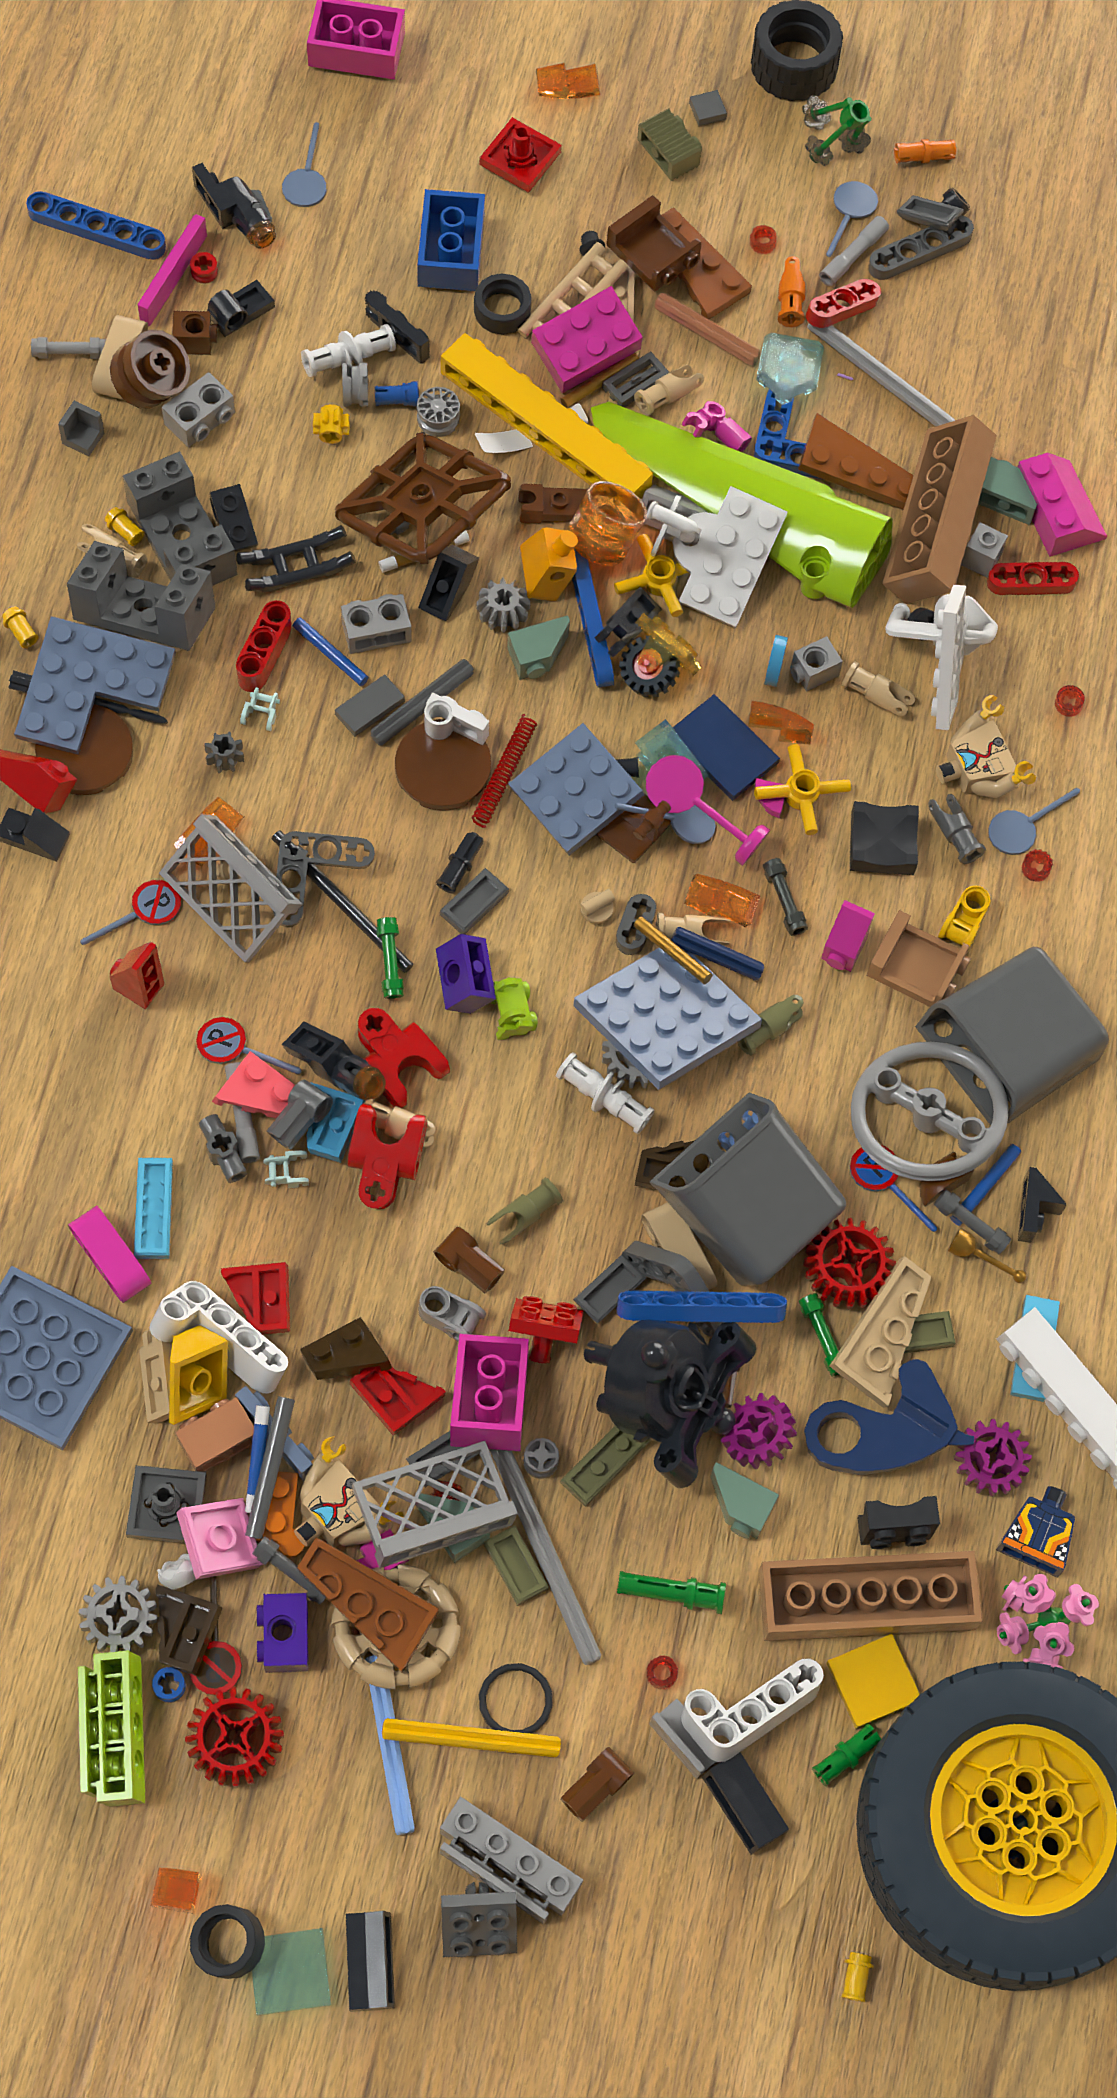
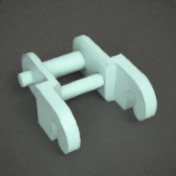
[240,687,280,731]
[263,1150,309,1188]

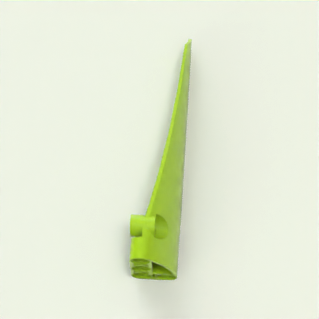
[591,402,893,608]

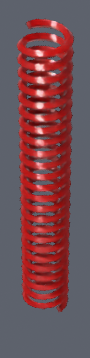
[471,714,537,828]

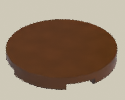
[35,704,134,795]
[395,719,491,811]

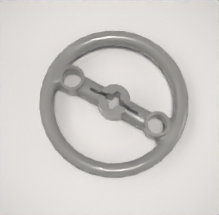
[851,1041,1009,1181]

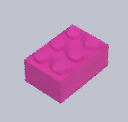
[307,0,405,80]
[531,286,643,394]
[450,1334,529,1451]

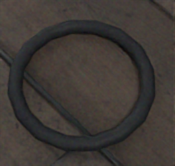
[479,1663,553,1734]

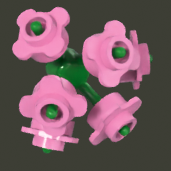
[997,1574,1099,1669]

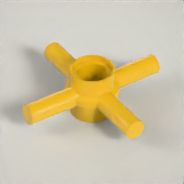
[614,534,689,617]
[754,744,851,835]

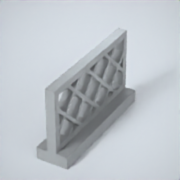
[159,814,303,962]
[352,1441,518,1568]

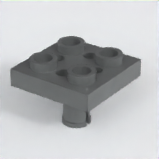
[126,1465,207,1543]
[441,1882,517,1957]

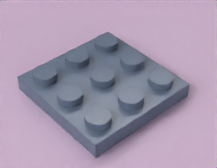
[508,723,644,856]

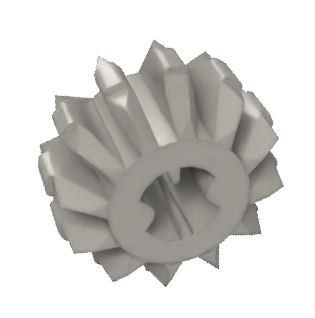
[476,577,530,633]

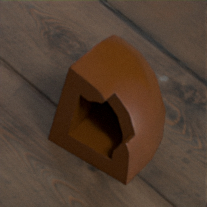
[920,1151,974,1207]

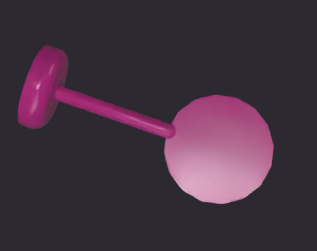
[646,755,770,866]

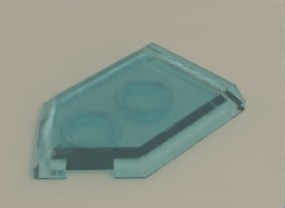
[756,333,824,405]

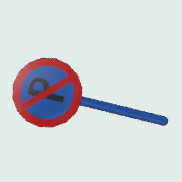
[849,1145,937,1232]

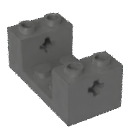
[123,451,238,585]
[67,541,215,651]

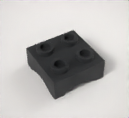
[849,801,919,875]
[857,1496,940,1549]

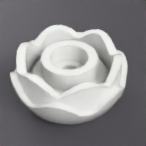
[157,1554,196,1589]

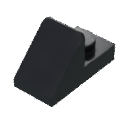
[0,807,70,862]
[1018,1167,1066,1243]

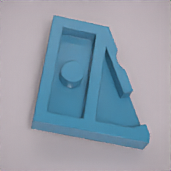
[307,1082,365,1163]

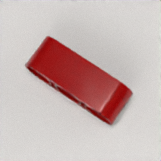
[236,600,292,692]

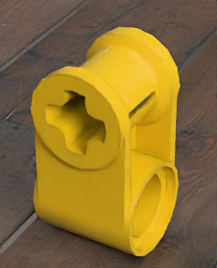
[938,885,991,952]

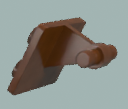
[596,794,671,863]

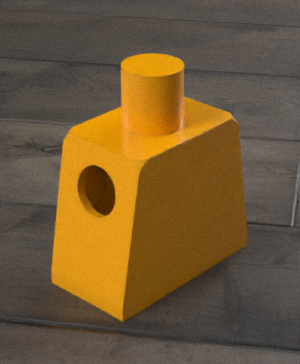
[520,527,578,601]

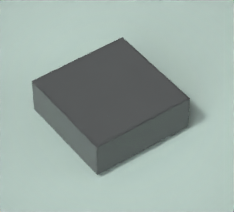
[689,90,727,126]

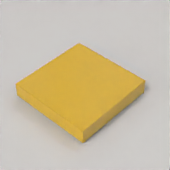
[826,1634,920,1729]

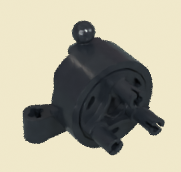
[583,1320,756,1488]

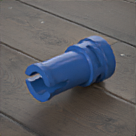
[375,381,419,406]

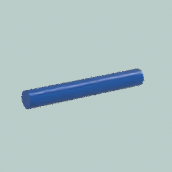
[292,617,369,686]
[950,1144,1021,1226]

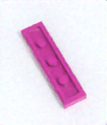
[137,214,207,327]

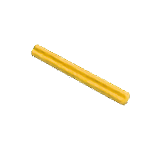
[382,1718,561,1758]

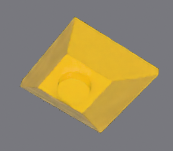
[169,1325,228,1425]

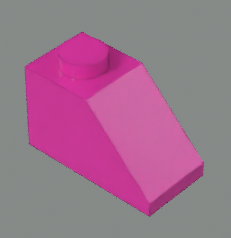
[821,900,875,972]

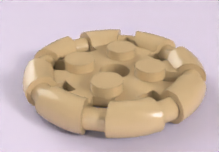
[331,1564,461,1690]

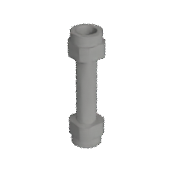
[31,337,106,359]

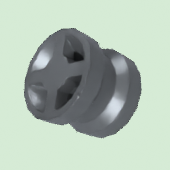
[523,1438,559,1479]

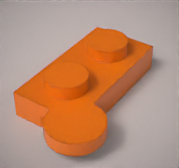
[256,1471,305,1558]

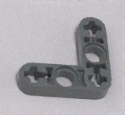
[273,831,375,927]
[622,1241,725,1337]

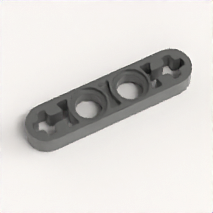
[868,215,974,280]

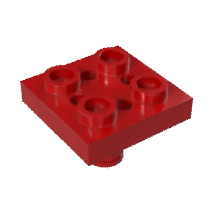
[479,117,562,193]
[508,1296,584,1364]

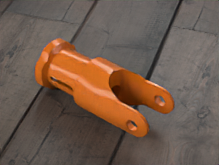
[777,256,806,327]

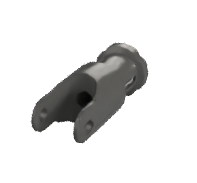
[928,794,986,864]

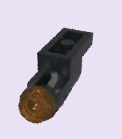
[192,162,276,249]
[281,1021,386,1100]

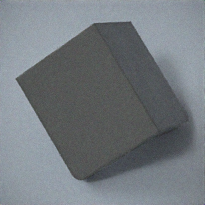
[58,400,105,457]

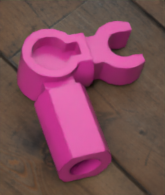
[681,401,752,452]

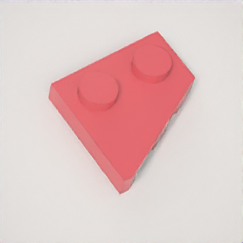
[212,1051,295,1119]

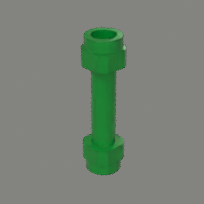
[376,917,404,999]
[798,1293,840,1377]

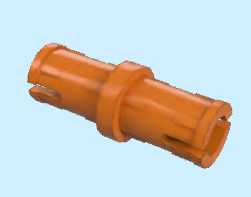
[894,139,956,164]

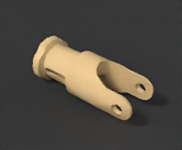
[634,364,704,416]
[77,524,147,578]
[842,661,915,716]
[656,913,731,946]
[365,1096,435,1147]

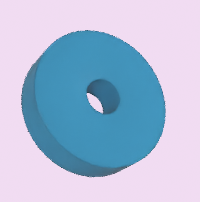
[764,635,788,687]

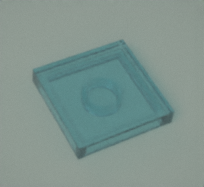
[252,1928,331,2016]

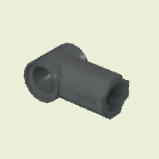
[267,1079,333,1150]

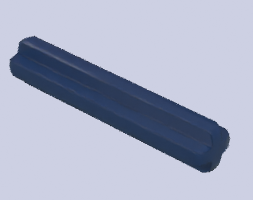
[671,927,764,981]

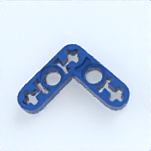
[754,385,824,480]

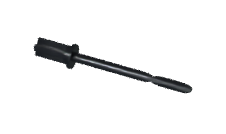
[8,670,168,725]

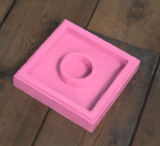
[176,1498,263,1580]

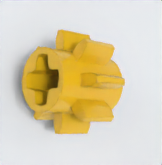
[313,404,350,444]

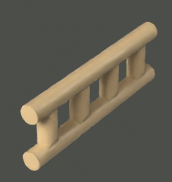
[518,242,628,338]

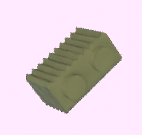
[637,108,702,181]

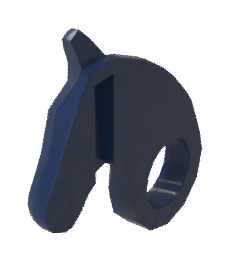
[804,1359,974,1475]

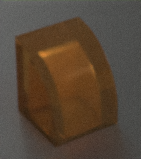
[150,1868,201,1914]

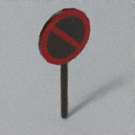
[190,1576,242,1695]

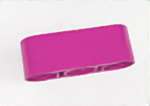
[68,1205,152,1303]

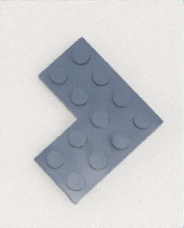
[14,616,176,754]

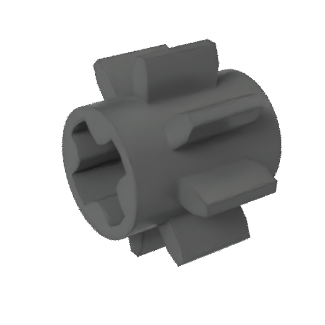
[204,732,244,773]

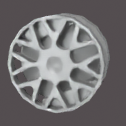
[342,363,368,407]
[417,387,460,437]

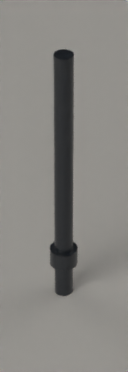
[271,830,413,973]

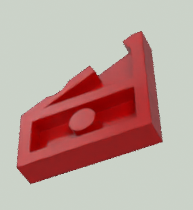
[221,1262,290,1335]
[349,1365,446,1436]

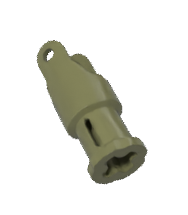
[737,995,804,1056]
[486,1177,563,1244]

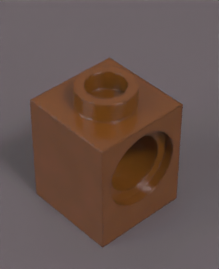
[172,311,217,355]

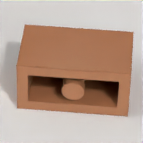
[175,1397,254,1472]

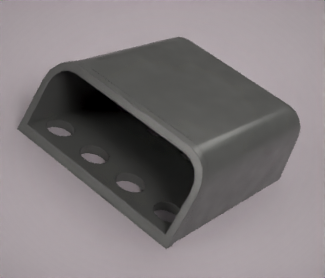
[915,946,1109,1125]
[650,1092,846,1286]

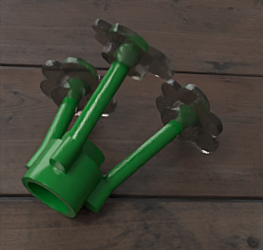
[802,95,872,166]

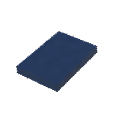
[667,694,780,801]

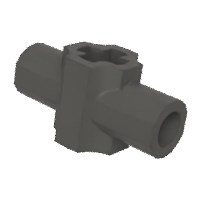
[199,1114,247,1183]

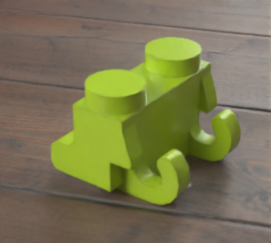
[491,977,538,1040]

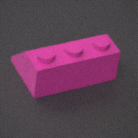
[1017,452,1107,557]

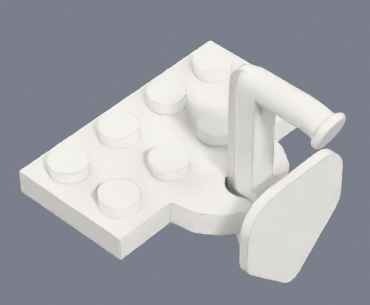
[647,486,788,628]
[885,585,998,730]

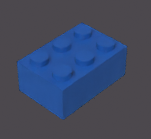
[417,189,485,291]

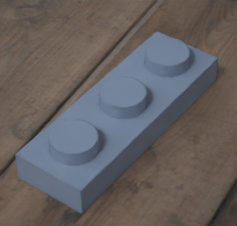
[235,1386,314,1481]

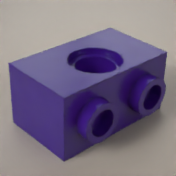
[436,934,496,1014]
[257,1593,309,1673]

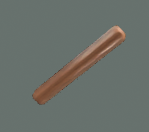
[654,293,760,366]

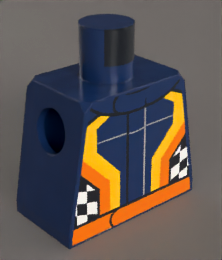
[996,1486,1075,1578]

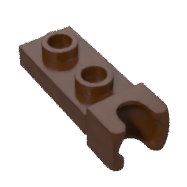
[518,484,606,524]

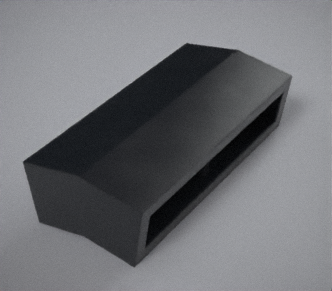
[701,1752,789,1855]
[346,1911,395,2012]

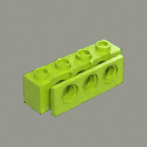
[78,1650,145,1807]

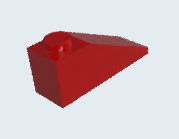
[0,749,77,814]
[110,942,164,1009]

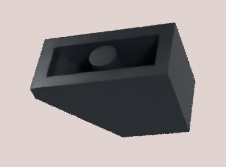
[418,545,479,621]

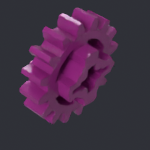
[721,1393,797,1469]
[954,1419,1032,1497]

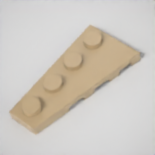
[830,1256,931,1408]

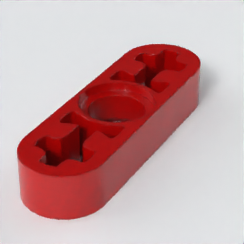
[805,279,881,328]
[987,562,1079,595]

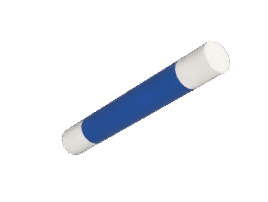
[245,1405,270,1513]

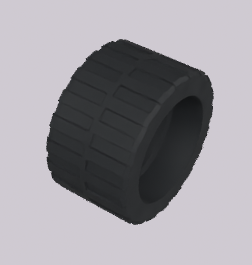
[751,0,843,101]

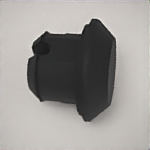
[579,231,605,256]

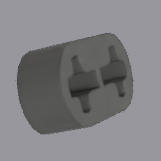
[616,894,656,955]

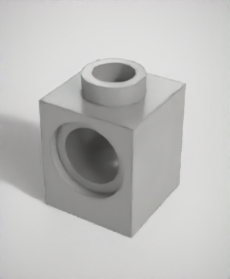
[961,522,1008,577]
[790,636,843,692]

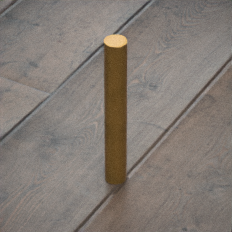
[560,353,639,408]
[634,916,713,984]

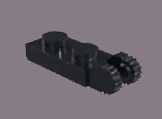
[365,290,430,364]
[594,587,662,657]

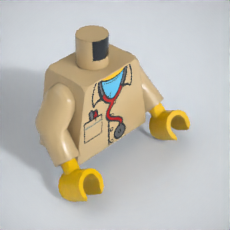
[936,695,1036,798]
[294,1436,404,1547]

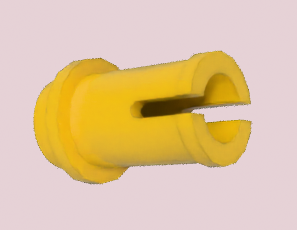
[104,507,145,546]
[2,606,39,649]
[841,1952,874,2002]

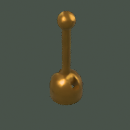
[947,1228,1026,1283]

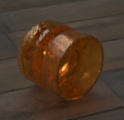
[567,481,647,566]

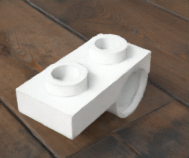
[424,693,489,745]

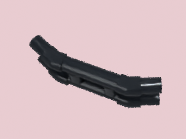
[236,525,356,592]

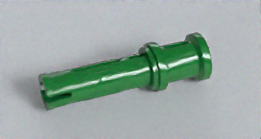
[617,1571,726,1615]

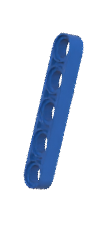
[26,191,166,260]
[572,548,614,688]
[617,1291,787,1323]

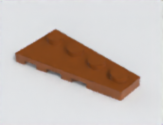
[297,1537,439,1673]

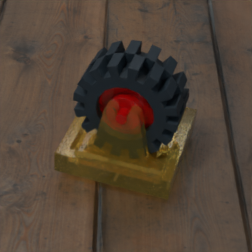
[619,613,701,697]

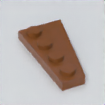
[662,207,752,319]
[798,413,914,510]

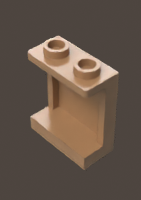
[866,910,971,1007]

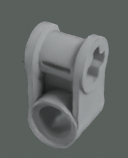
[418,1286,486,1342]

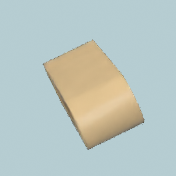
[92,315,148,399]
[641,1202,717,1290]

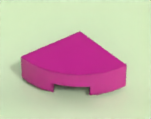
[754,778,785,818]

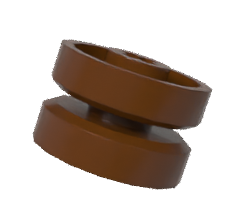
[110,330,191,409]

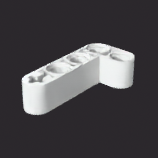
[149,1281,288,1394]
[681,1659,824,1762]

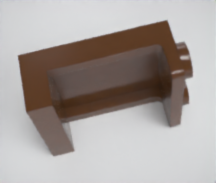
[606,195,701,292]

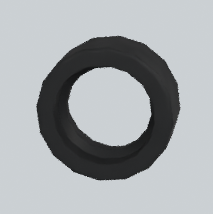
[474,273,532,335]
[190,1904,265,1979]

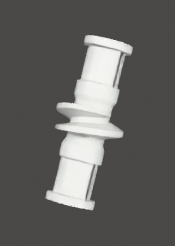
[301,324,396,377]
[556,1052,655,1134]

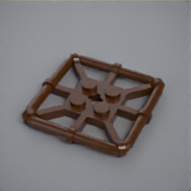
[335,432,511,565]

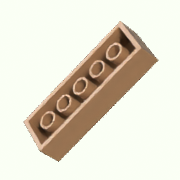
[883,415,997,604]
[758,1551,982,1641]

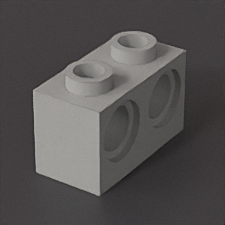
[162,372,235,448]
[341,594,412,654]

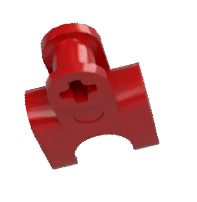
[358,1008,450,1108]
[348,1103,428,1209]

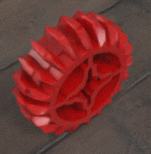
[803,1217,896,1310]
[185,1687,284,1788]

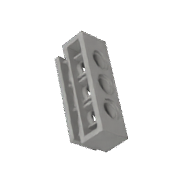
[440,1796,583,1924]

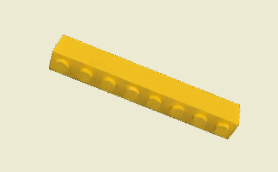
[441,333,653,513]

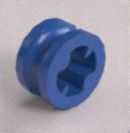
[152,1667,186,1703]

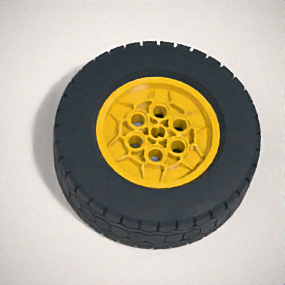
[856,1661,1117,1991]

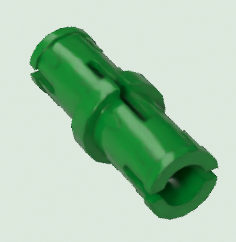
[812,1723,881,1787]

